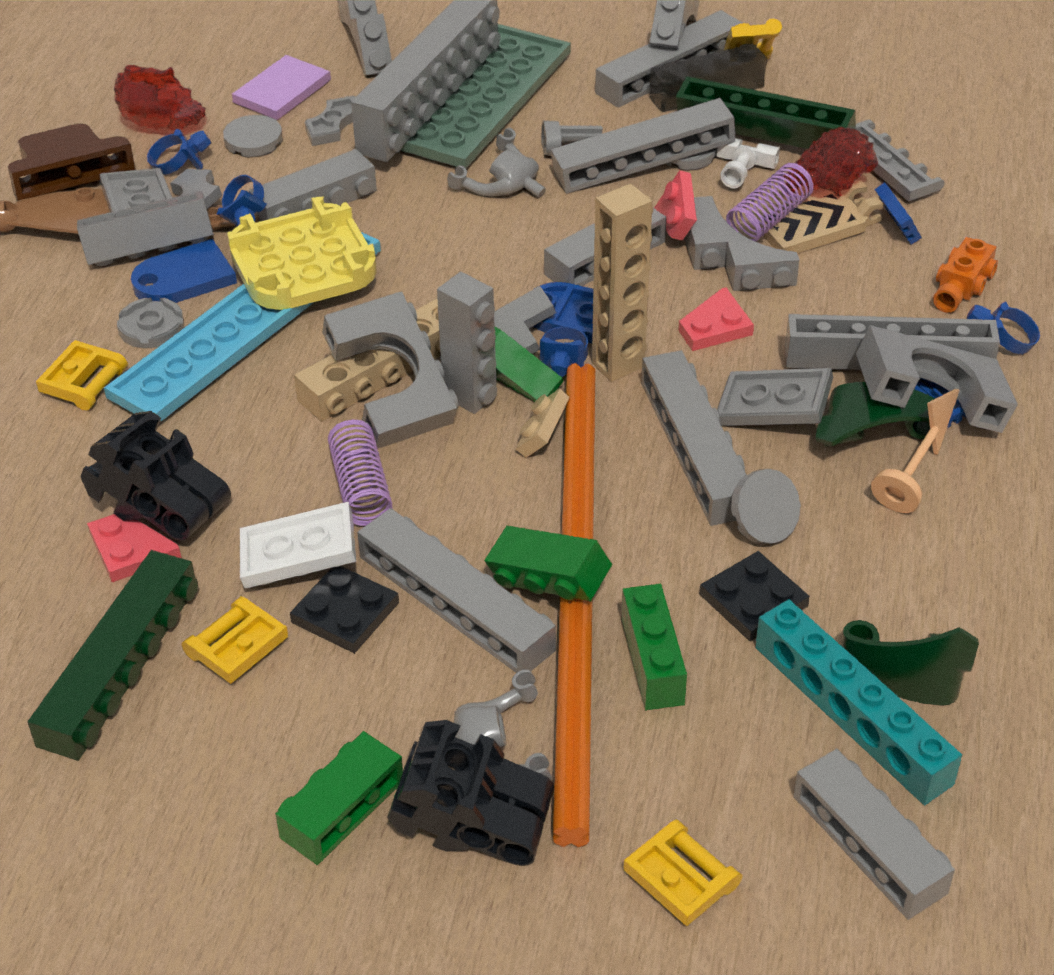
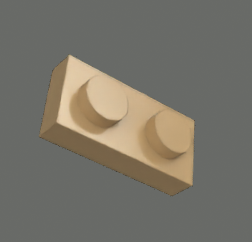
[516,388,570,458]

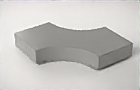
[305,96,355,146]
[170,169,222,209]

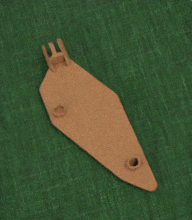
[0,187,259,234]

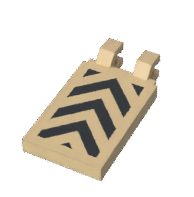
[753,180,884,254]

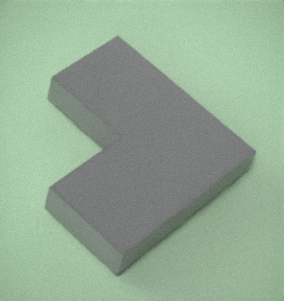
[494,286,556,354]

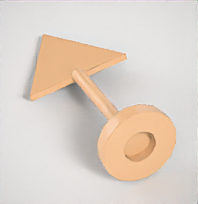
[871,389,960,513]

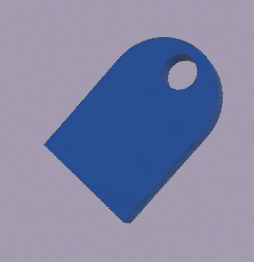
[131,239,237,303]
[533,282,593,344]

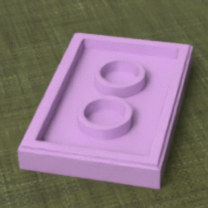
[232,55,331,120]

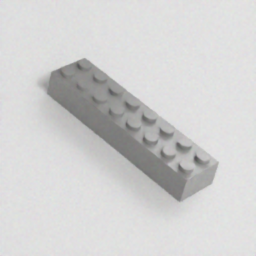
[351,0,500,162]

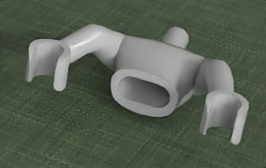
[447,127,546,198]
[454,669,552,780]

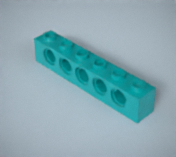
[755,599,963,806]

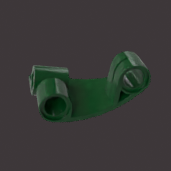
[815,381,935,447]
[841,620,979,706]

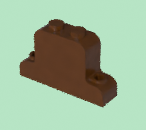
[8,123,135,201]

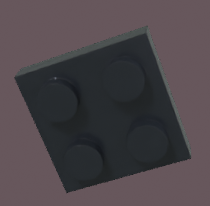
[699,551,810,641]
[290,566,399,654]

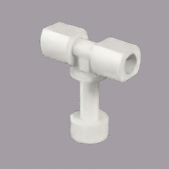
[716,138,780,188]

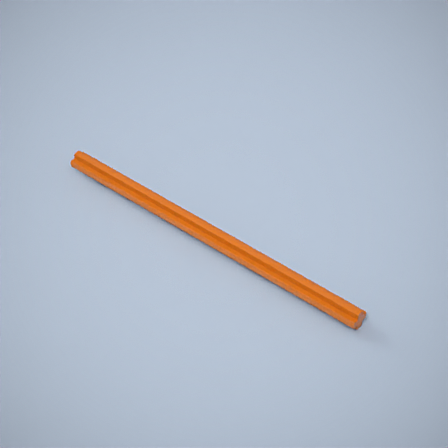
[553,363,595,848]

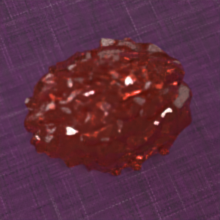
[113,65,206,130]
[783,126,878,197]

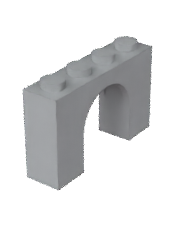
[322,291,459,449]
[856,325,1018,433]

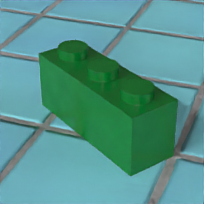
[484,525,612,601]
[621,583,687,711]
[275,731,403,866]

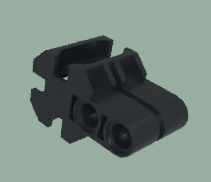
[80,411,231,540]
[387,720,554,866]

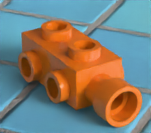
[933,237,998,313]

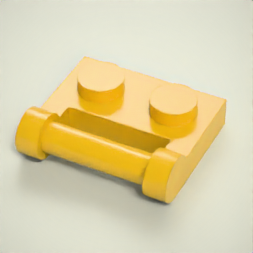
[722,18,782,63]
[36,340,128,411]
[181,596,288,684]
[623,819,743,927]

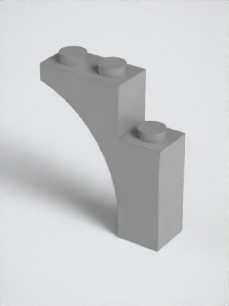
[337,0,392,75]
[650,0,700,49]
[684,196,800,291]

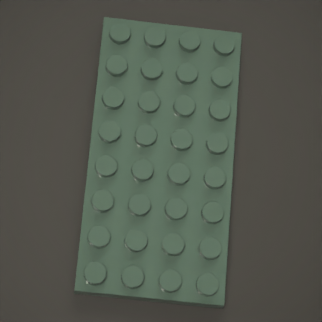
[400,24,571,168]

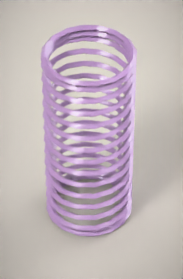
[726,163,813,242]
[328,419,393,526]

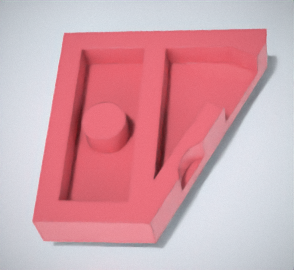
[654,170,697,241]
[679,287,754,351]
[87,514,181,582]

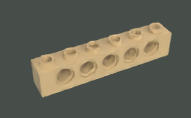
[592,183,653,382]
[294,299,441,422]

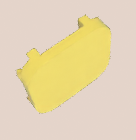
[228,196,377,310]

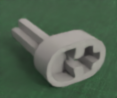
[541,121,603,156]

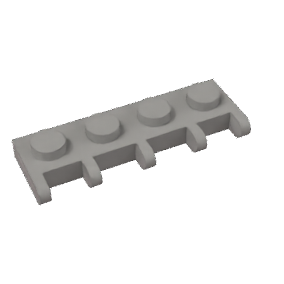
[850,120,945,201]

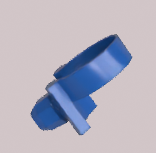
[147,129,212,175]
[217,175,267,226]
[966,302,1040,354]
[540,326,588,377]

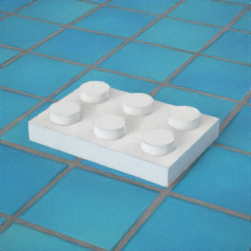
[240,502,356,589]

